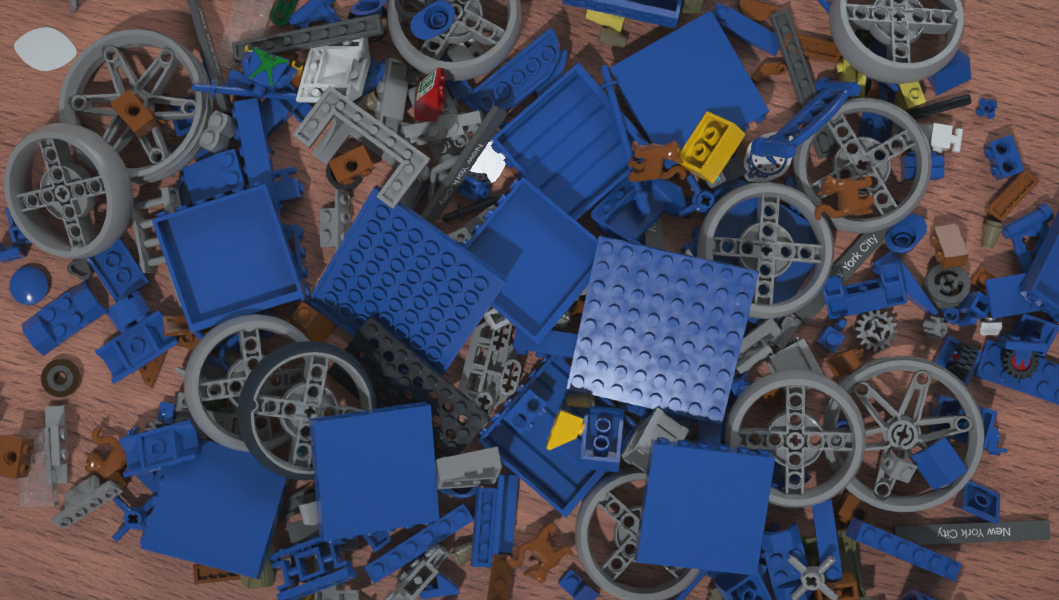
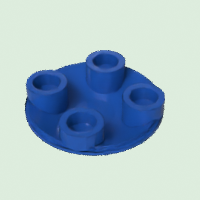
[9,267,50,305]

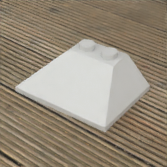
[296,38,371,103]

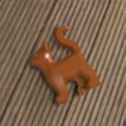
[628,140,687,182]
[814,175,875,221]
[85,427,131,490]
[506,522,573,583]

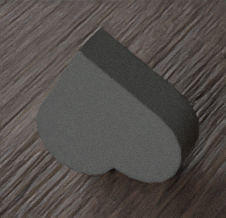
[67,258,93,280]

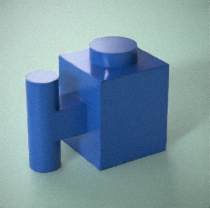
[274,166,305,204]
[957,291,990,326]
[814,320,847,353]

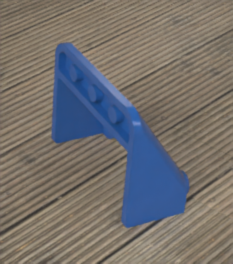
[591,175,686,245]

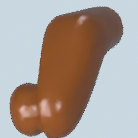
[750,62,787,84]

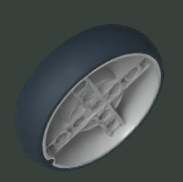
[238,341,377,480]

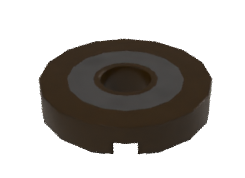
[41,359,81,398]

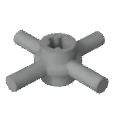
[787,555,839,600]

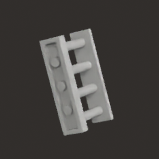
[131,187,181,273]

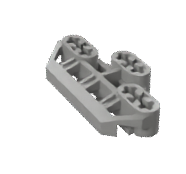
[458,321,521,428]

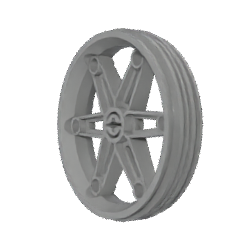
[59,29,214,184]
[822,355,984,512]

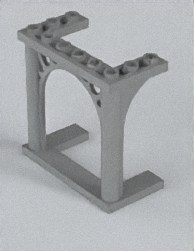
[293,85,431,210]

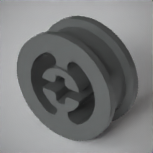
[923,264,971,309]

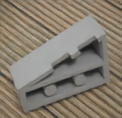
[435,446,502,489]

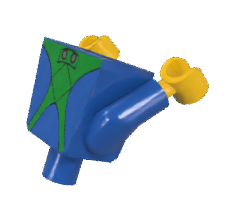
[241,45,303,98]

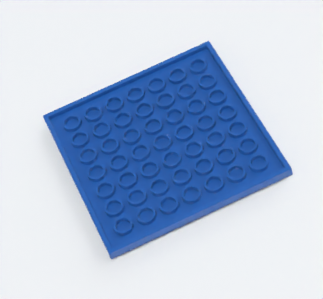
[306,185,508,393]
[566,236,759,425]

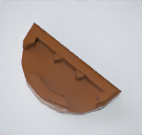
[739,0,777,22]
[139,352,167,388]

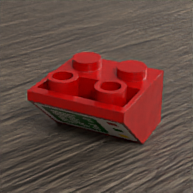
[414,67,446,122]

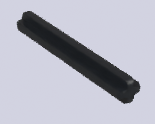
[906,94,972,119]

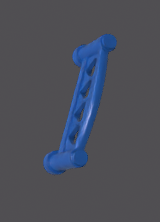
[288,0,386,103]
[751,77,861,159]
[1001,203,1059,323]

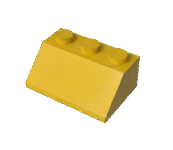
[678,111,746,184]
[545,409,585,450]

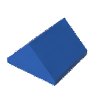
[921,49,971,96]
[952,480,1000,525]

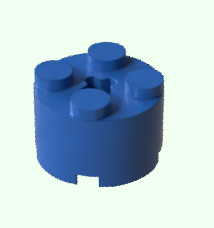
[105,291,152,333]

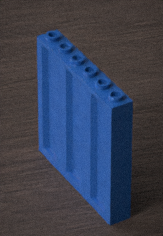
[490,63,649,221]
[478,355,637,518]

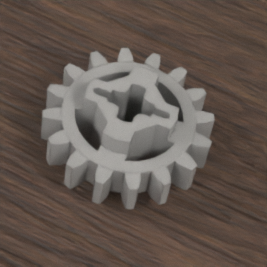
[854,310,898,351]

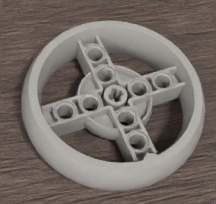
[387,0,522,81]
[829,0,965,84]
[793,97,932,234]
[4,123,133,259]
[697,182,834,319]
[184,314,319,452]
[724,370,866,508]
[574,466,701,600]

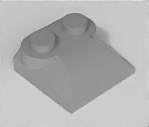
[428,153,460,202]

